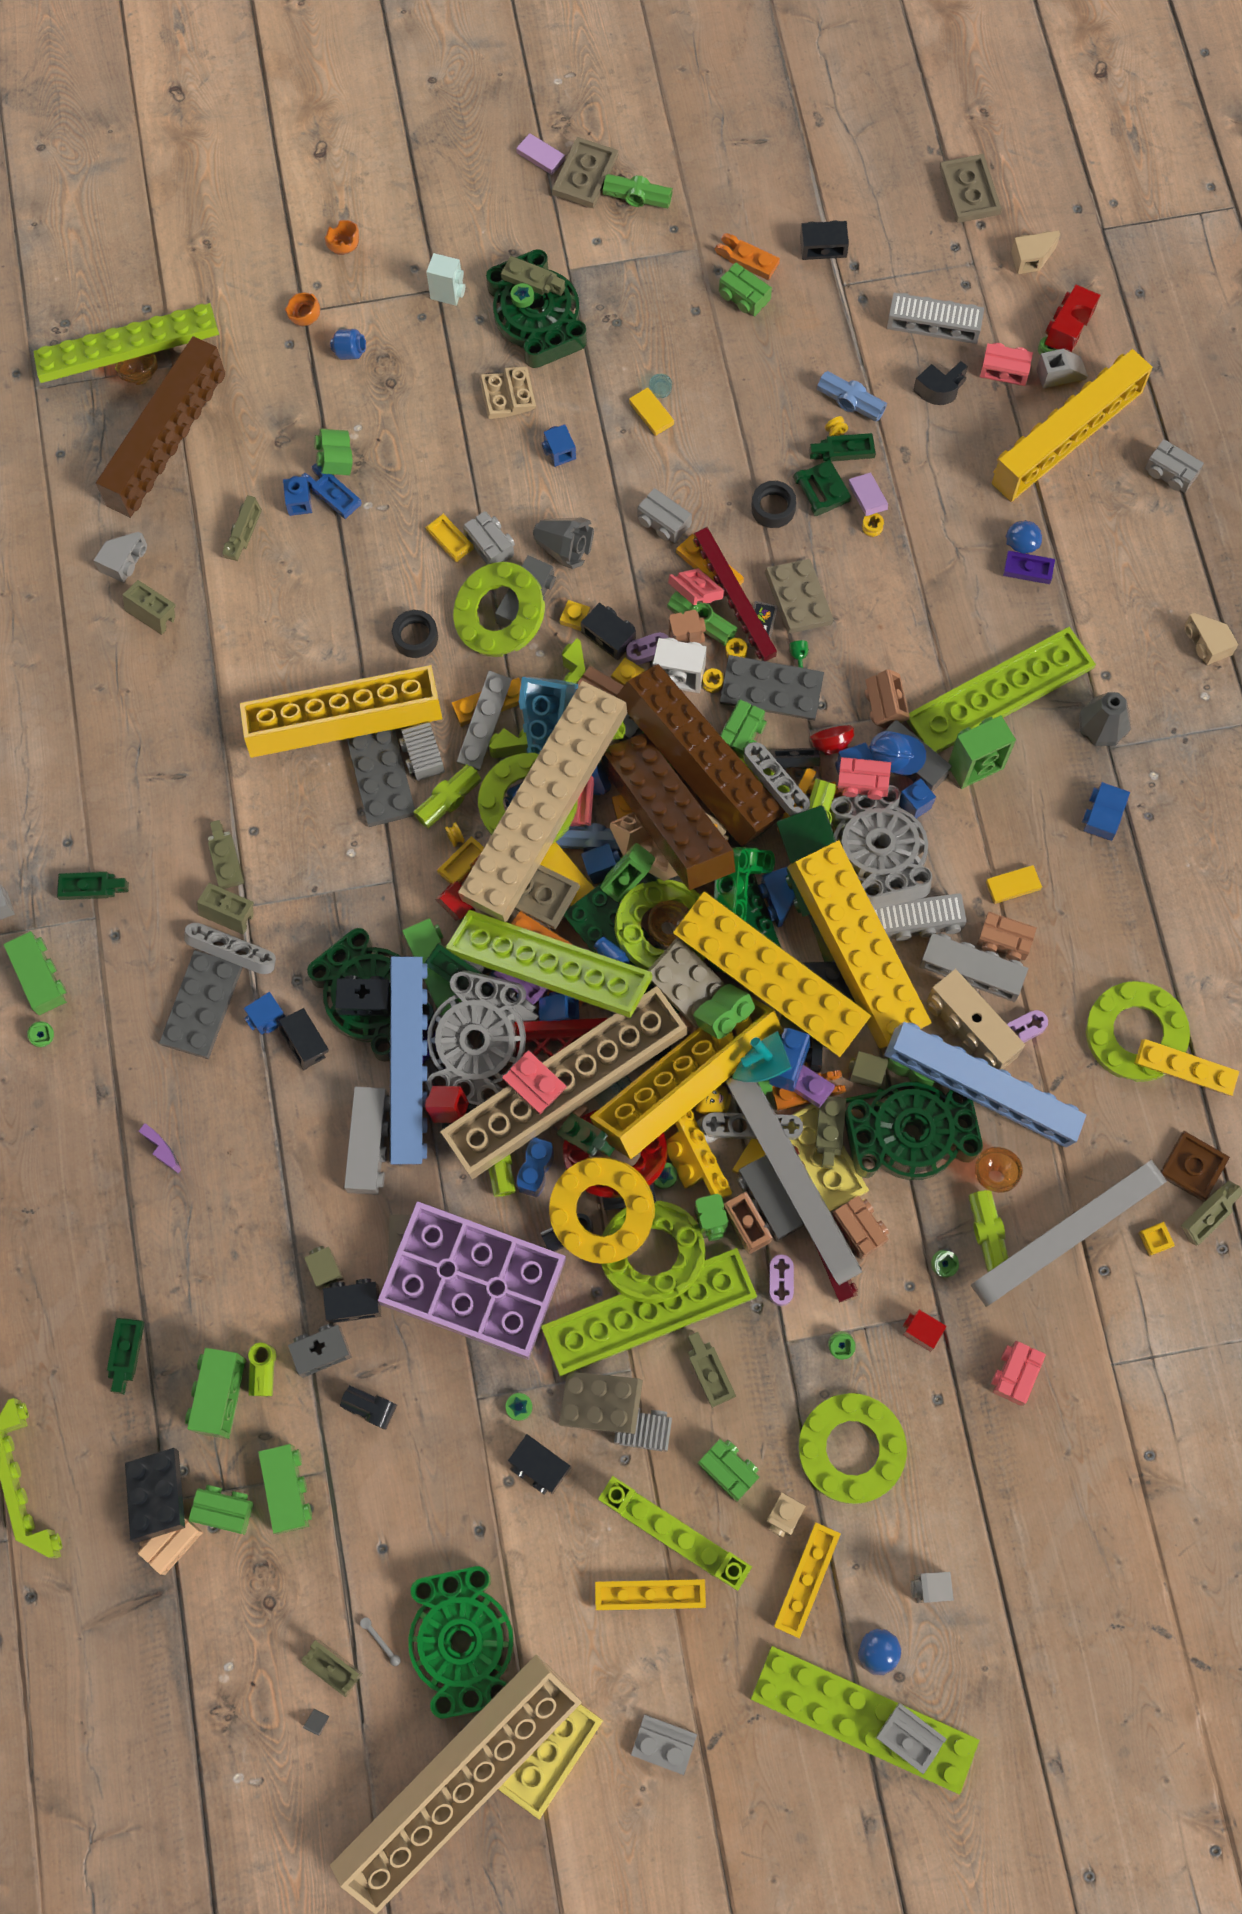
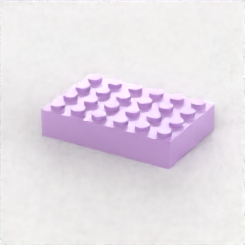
[378,1201,566,1360]

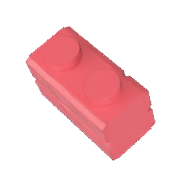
[980,343,1033,386]
[838,757,891,800]
[991,1341,1046,1406]

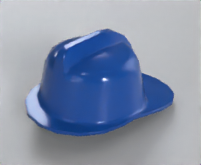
[869,731,926,775]

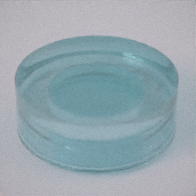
[649,374,672,398]

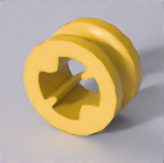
[825,416,849,436]
[862,513,884,537]
[726,638,747,658]
[702,668,724,693]
[444,822,465,847]

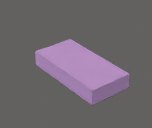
[516,133,565,175]
[849,472,888,516]

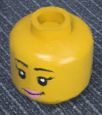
[695,1085,731,1115]

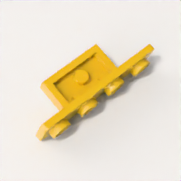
[666,1110,732,1198]

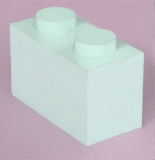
[426,253,465,306]

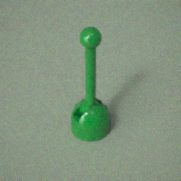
[789,640,809,668]

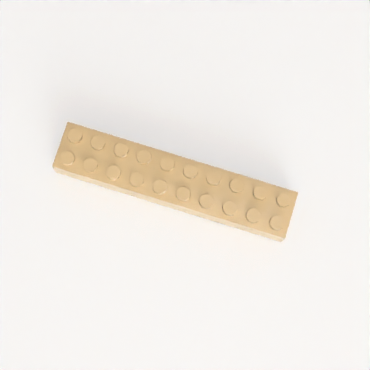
[458,681,627,922]
[440,986,687,1180]
[330,1654,582,1914]

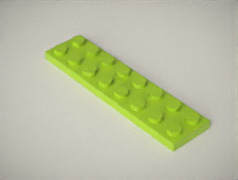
[33,303,219,383]
[906,626,1096,754]
[446,910,653,1018]
[541,1248,757,1377]
[751,1646,980,1795]

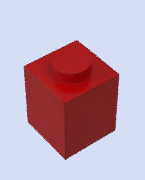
[425,1086,469,1123]
[903,1309,947,1352]

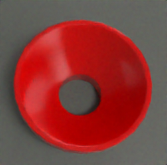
[810,725,855,755]

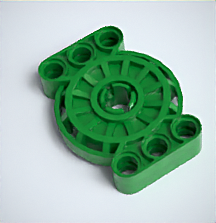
[408,1566,514,1719]

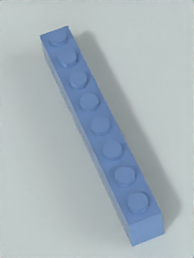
[390,957,427,1165]
[884,1022,1086,1148]

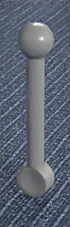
[360,1618,401,1666]

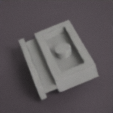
[875,1703,946,1774]
[631,1714,697,1775]

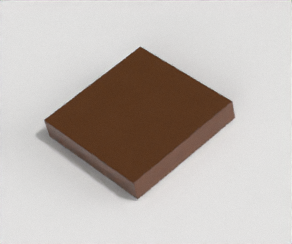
[1160,1131,1230,1202]

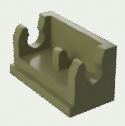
[122,580,176,635]
[197,883,254,935]
[301,1640,363,1697]

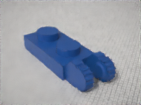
[301,463,362,519]

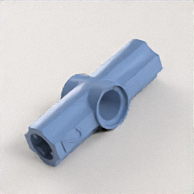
[817,371,887,422]
[557,823,621,852]

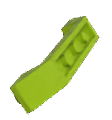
[489,638,586,758]
[0,1398,63,1559]
[598,1476,752,1591]

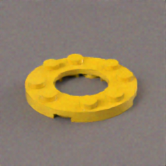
[549,1157,655,1264]

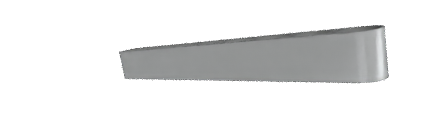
[726,1078,862,1285]
[971,1160,1167,1307]

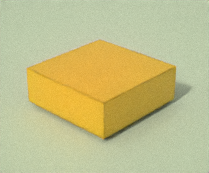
[1138,1222,1175,1257]

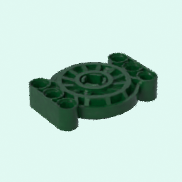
[486,249,587,368]
[307,928,435,1062]
[845,1082,983,1180]

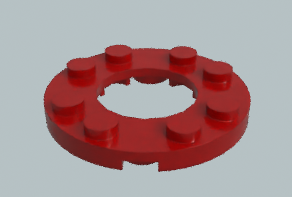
[563,1109,667,1198]

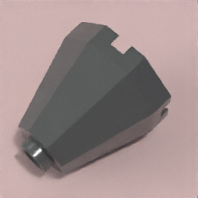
[533,517,594,569]
[1079,692,1131,746]

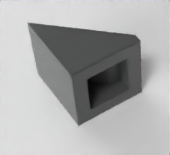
[303,1709,329,1736]

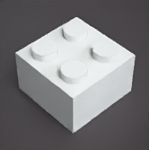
[653,638,707,693]

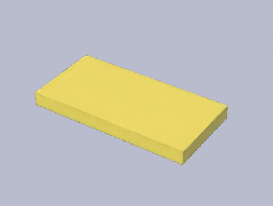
[780,1104,869,1212]
[498,1704,603,1820]

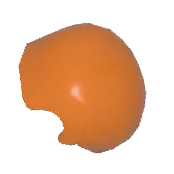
[324,220,359,255]
[285,292,320,327]

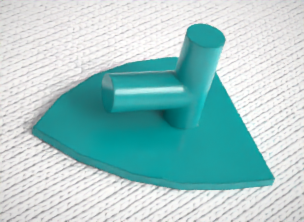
[732,1031,792,1082]

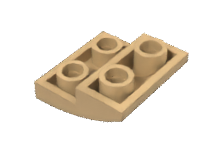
[480,367,536,419]

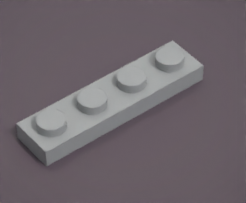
[457,671,512,771]

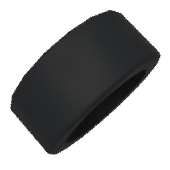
[751,480,797,528]
[392,609,439,658]

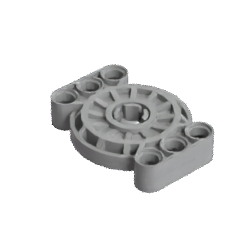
[830,785,932,910]
[427,971,526,1105]

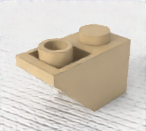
[1011,231,1060,274]
[1184,613,1238,666]

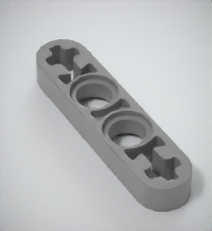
[744,742,810,816]
[184,923,276,974]
[702,1112,803,1140]

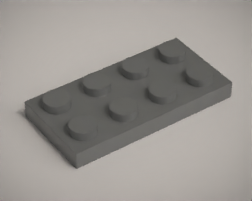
[720,655,824,721]
[347,729,415,827]
[159,950,243,1059]

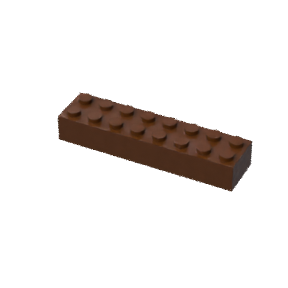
[96,336,225,518]
[616,664,785,847]
[602,733,735,890]

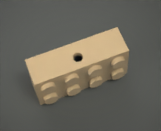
[926,968,1025,1070]

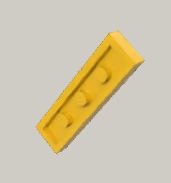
[1134,1039,1240,1096]
[774,1522,841,1639]
[595,1579,706,1610]

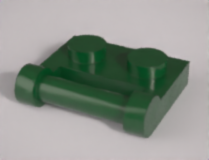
[793,460,852,516]

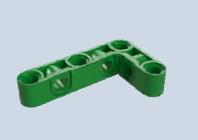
[710,847,775,973]

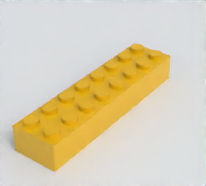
[992,349,1153,502]
[240,665,443,758]
[787,840,932,1048]
[673,891,871,1057]
[590,997,783,1159]

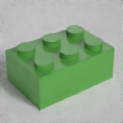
[948,715,1016,789]
[185,1348,246,1439]

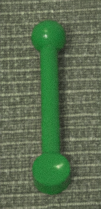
[839,1088,884,1103]

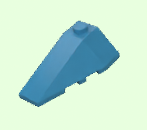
[519,676,578,754]

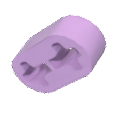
[626,632,669,665]
[1007,1010,1048,1043]
[769,1255,794,1306]

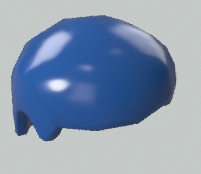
[1005,520,1042,554]
[858,1629,902,1676]

